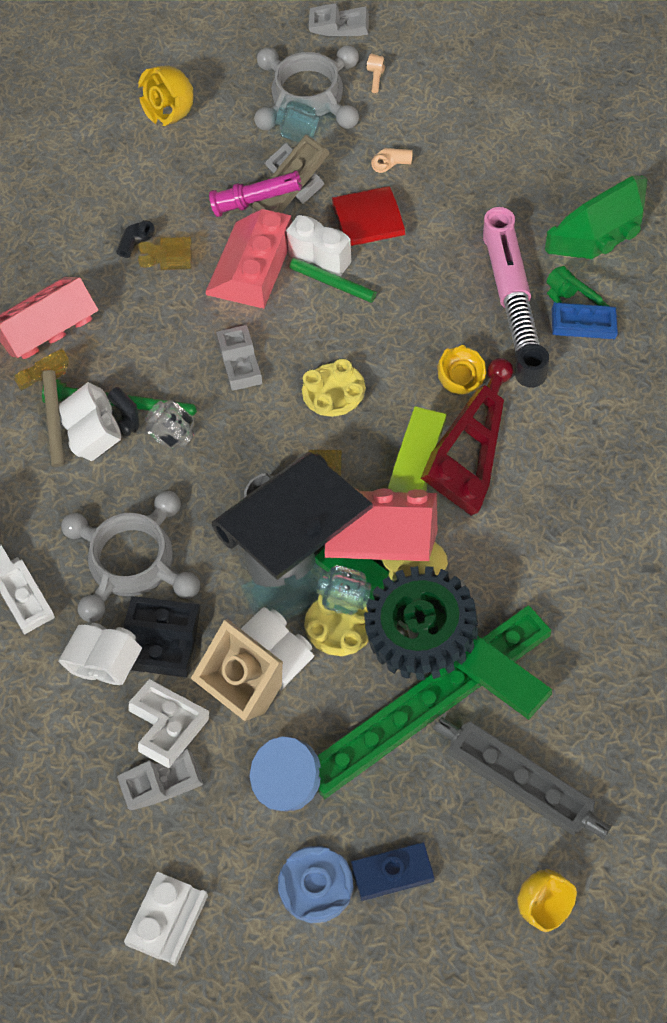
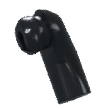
[116,220,155,258]
[107,387,140,437]

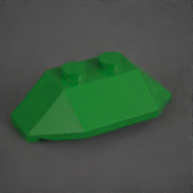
[545,175,648,259]

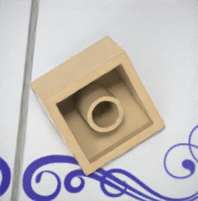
[191,619,283,721]

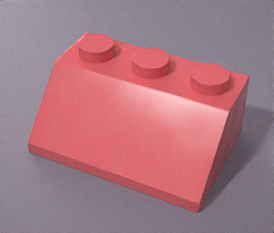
[206,209,292,309]
[0,277,98,359]
[325,488,438,561]

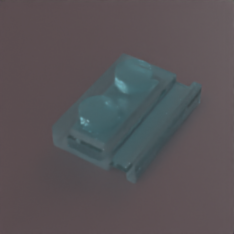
[241,571,322,621]

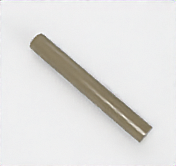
[42,370,65,467]

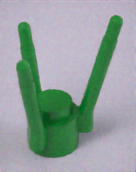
[546,266,609,306]

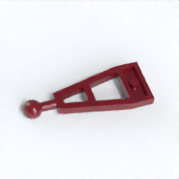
[420,358,513,516]

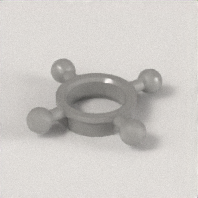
[254,45,359,131]
[61,491,201,622]

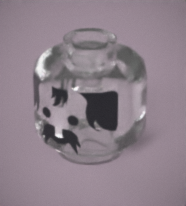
[145,400,194,449]

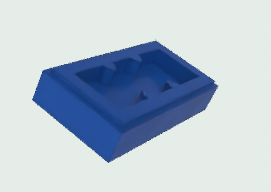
[551,302,618,339]

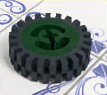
[364,566,478,680]

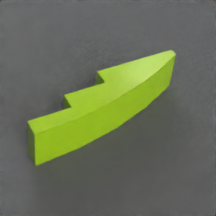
[388,406,447,492]

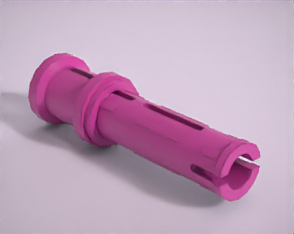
[209,171,302,217]

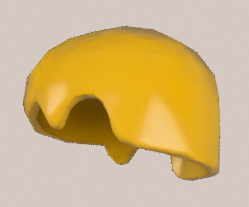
[437,345,486,394]
[517,868,577,932]

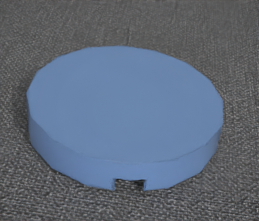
[250,736,321,812]
[278,846,353,923]

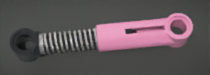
[483,207,549,388]

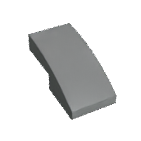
[309,3,369,36]
[216,325,263,391]
[117,749,204,811]

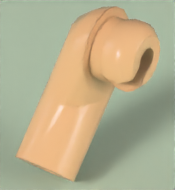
[371,148,413,173]

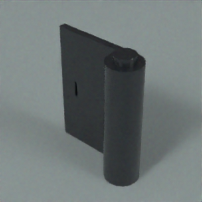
[212,452,373,580]

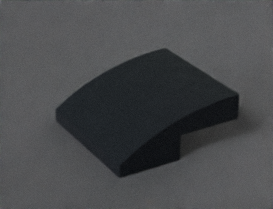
[124,596,200,678]

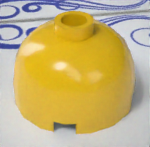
[138,65,193,126]

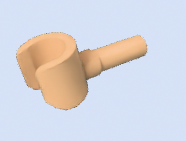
[367,54,385,93]

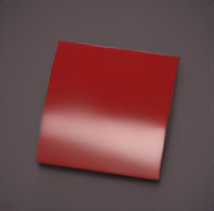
[332,186,405,246]

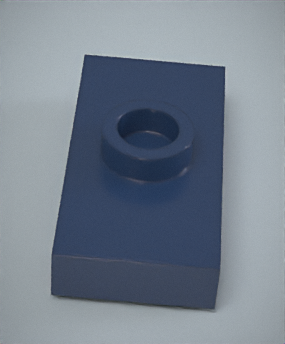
[351,842,435,901]

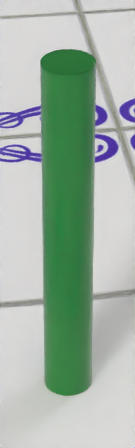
[290,258,377,303]

